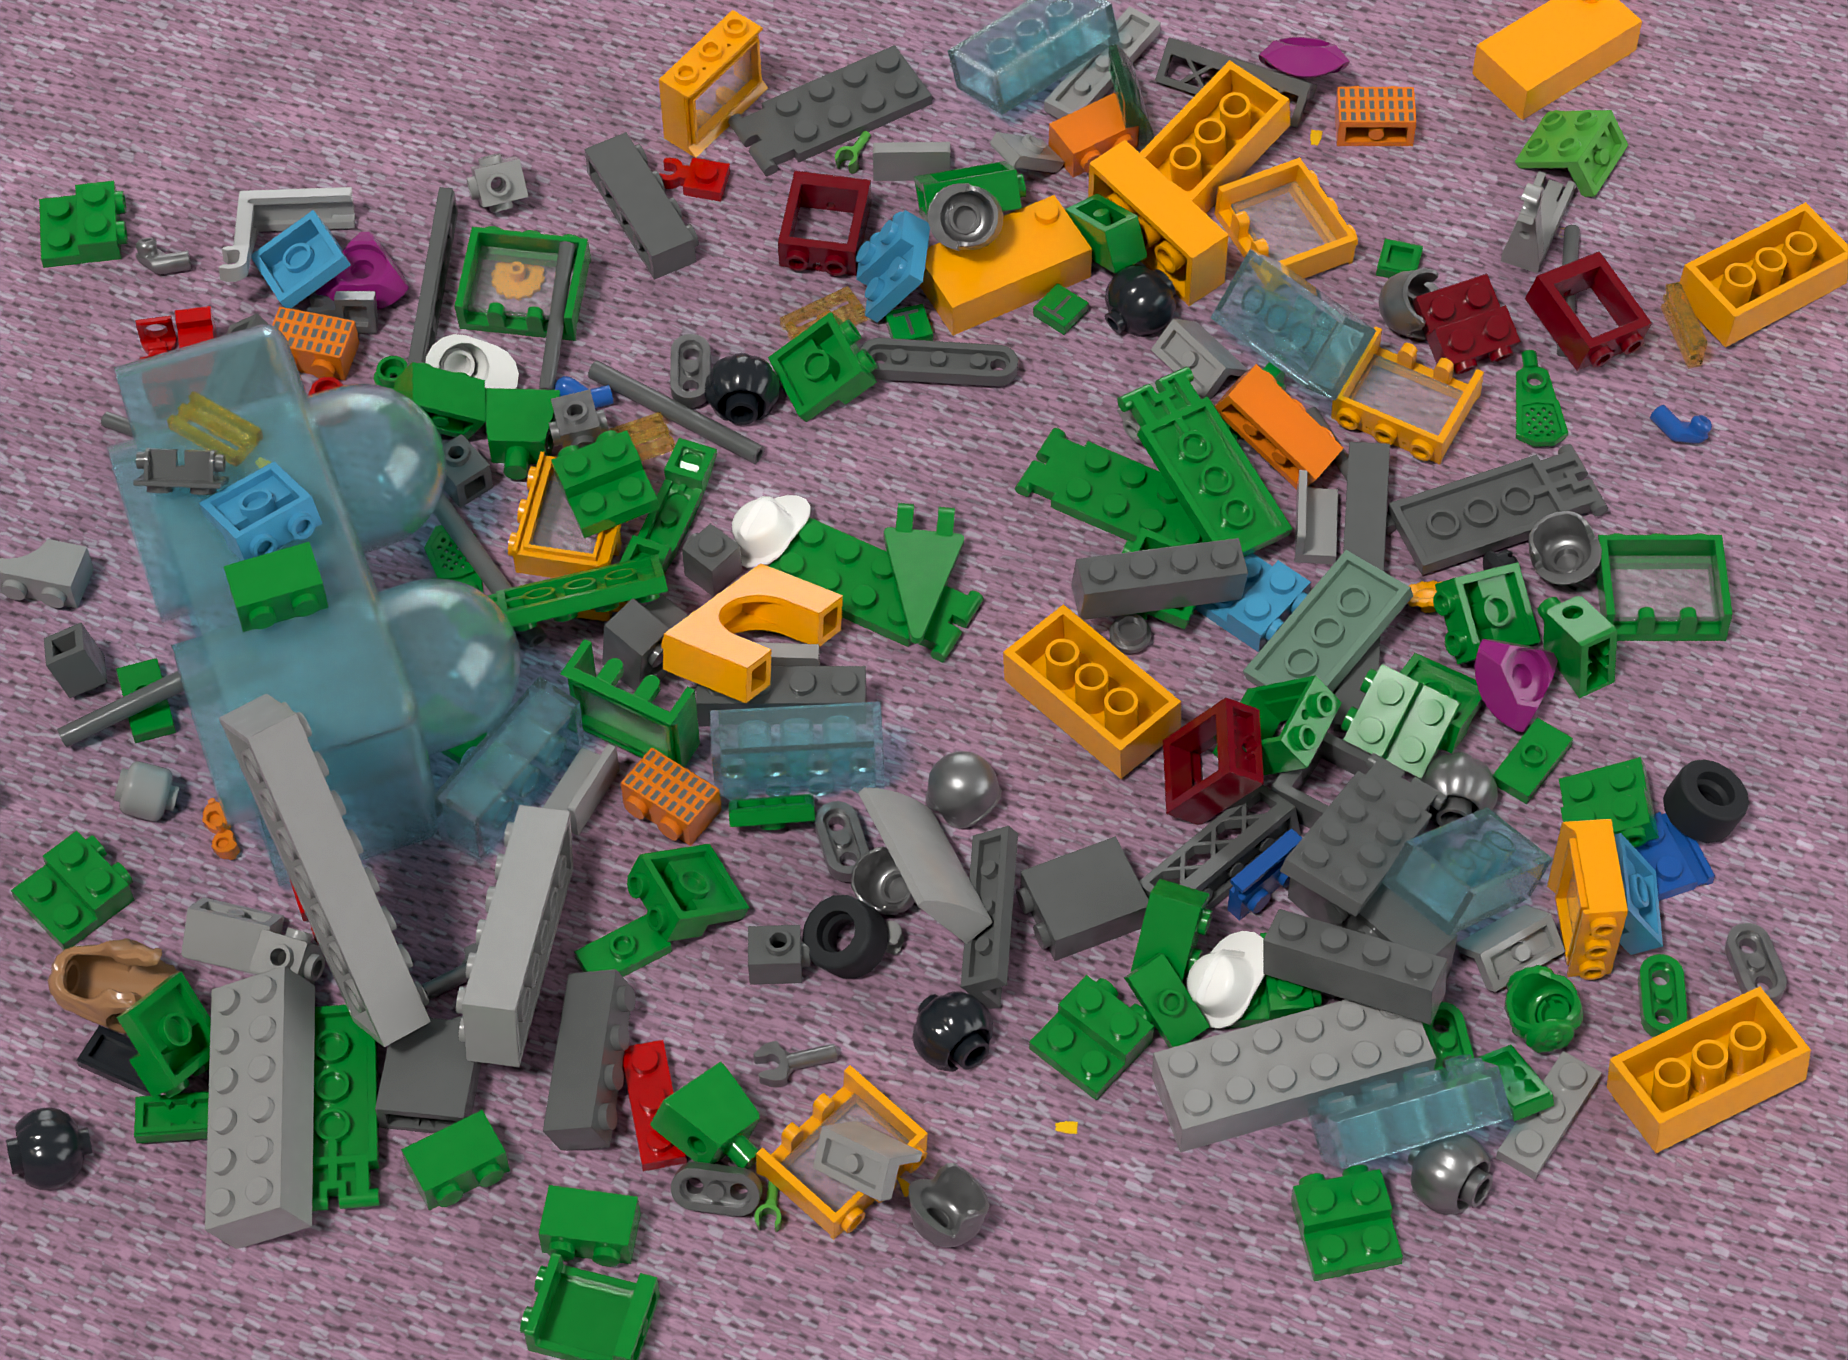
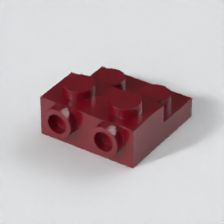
[1412,273,1521,375]

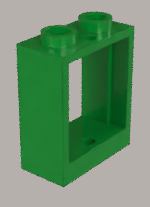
[914,161,1026,222]
[1212,675,1342,775]

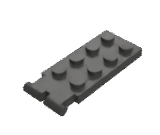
[728,45,932,176]
[1388,444,1608,575]
[1280,752,1448,917]

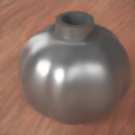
[1418,752,1498,830]
[1408,1130,1493,1215]

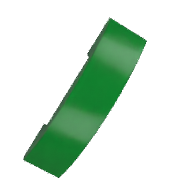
[620,438,717,573]

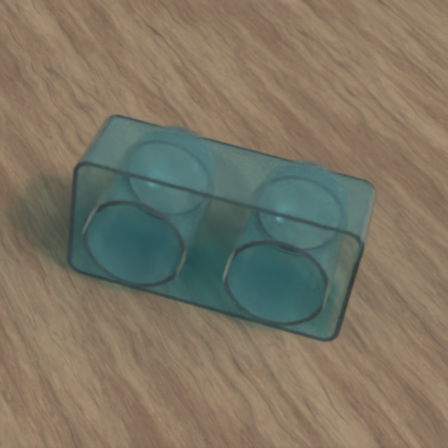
[106,324,521,887]

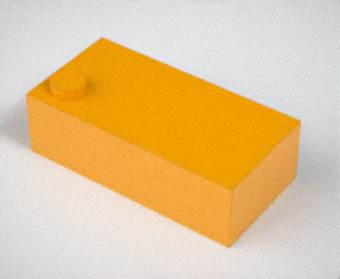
[1472,0,1642,120]
[1140,60,1290,213]
[1088,140,1229,306]
[919,195,1092,336]
[1676,202,1848,348]
[1003,604,1181,779]
[1607,986,1811,1153]

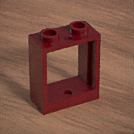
[778,170,872,276]
[1525,251,1652,371]
[1163,697,1264,825]

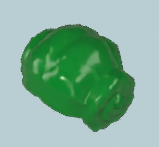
[1504,965,1584,1053]

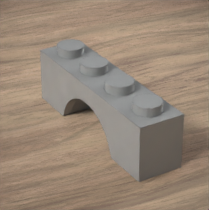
[0,539,94,608]

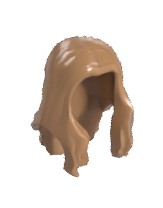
[47,938,179,1034]

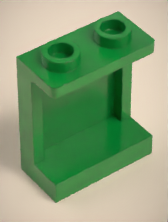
[520,1253,660,1360]

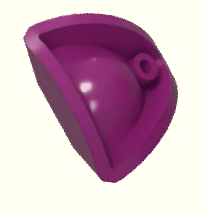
[1258,37,1350,78]
[315,232,409,310]
[1475,639,1558,732]

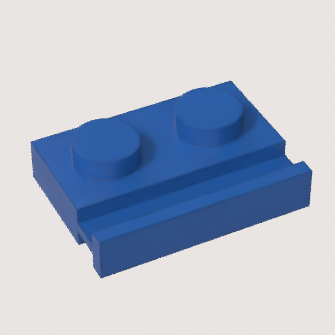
[1635,812,1715,901]
[1227,828,1302,921]

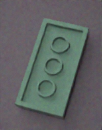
[1243,550,1413,692]

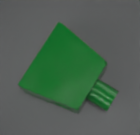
[485,388,561,480]
[1537,596,1618,699]
[650,1061,760,1169]

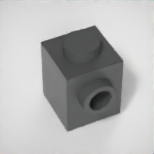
[428,434,493,508]
[682,523,742,597]
[44,623,107,698]
[748,925,810,985]

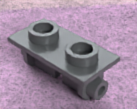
[133,447,229,495]

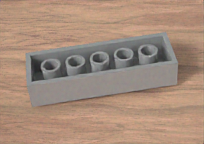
[456,805,573,1067]
[205,965,315,1249]
[1152,999,1436,1153]

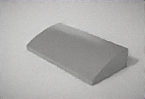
[858,787,993,944]

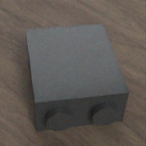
[1016,836,1148,961]
[375,1015,482,1133]

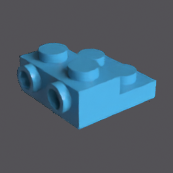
[251,210,351,309]
[856,210,930,323]
[199,461,323,561]
[1195,553,1311,652]
[1614,833,1663,955]

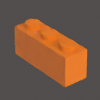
[1214,364,1343,490]

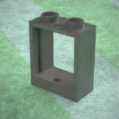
[1269,732,1371,829]

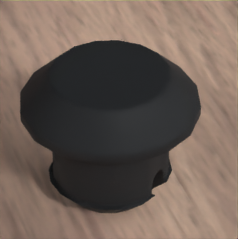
[1482,549,1518,570]

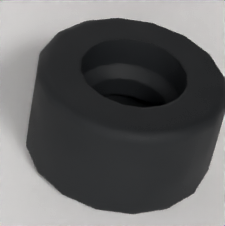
[1663,759,1749,843]
[802,895,889,979]

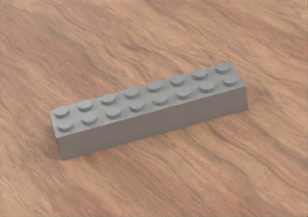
[219,693,431,1047]

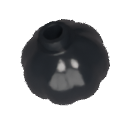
[1105,265,1176,337]
[705,353,780,425]
[912,991,993,1072]
[6,1107,93,1190]

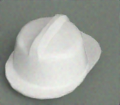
[425,334,519,389]
[732,495,811,568]
[1187,931,1265,1029]

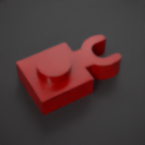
[659,157,730,202]

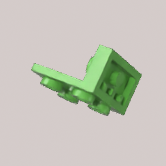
[1515,110,1628,197]

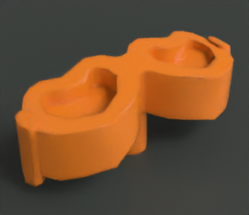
[202,798,240,861]

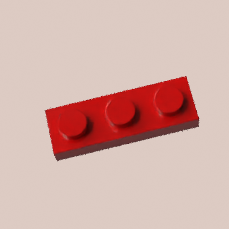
[623,1040,687,1172]

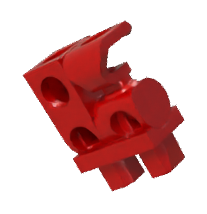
[135,306,218,418]

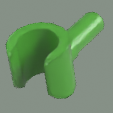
[835,131,871,174]
[754,1181,782,1232]

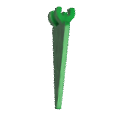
[883,503,964,644]

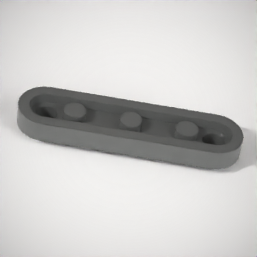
[860,338,1018,386]

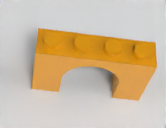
[661,563,843,703]

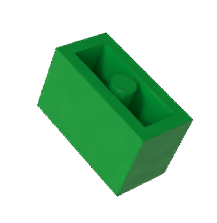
[1065,193,1148,273]
[394,362,486,440]
[223,542,329,632]
[1131,879,1213,983]
[401,1110,510,1211]
[538,1185,641,1267]

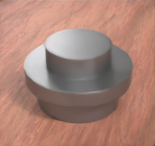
[1109,614,1151,653]

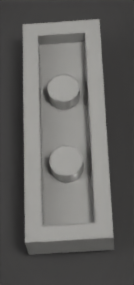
[1496,1051,1602,1180]

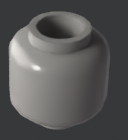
[113,761,180,822]

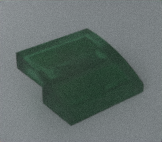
[1109,44,1154,150]

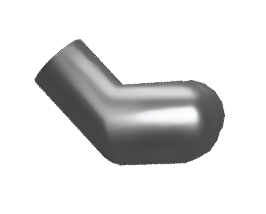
[136,237,191,274]

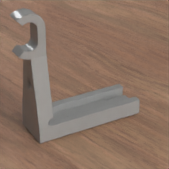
[1501,171,1576,273]
[219,187,356,282]

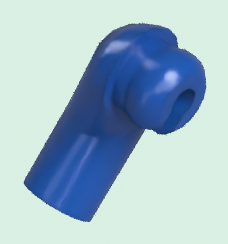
[555,376,614,409]
[1650,405,1712,444]

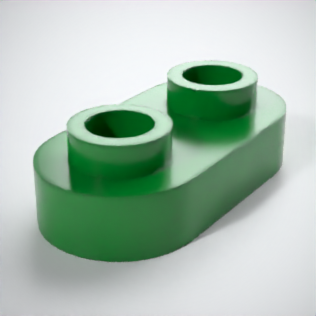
[1638,954,1687,1037]
[1421,1002,1474,1088]

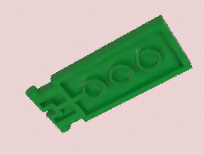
[1117,366,1293,557]
[1015,428,1204,545]
[769,517,984,663]
[457,554,668,637]
[312,1005,380,1211]

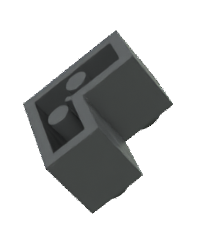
[602,593,689,691]

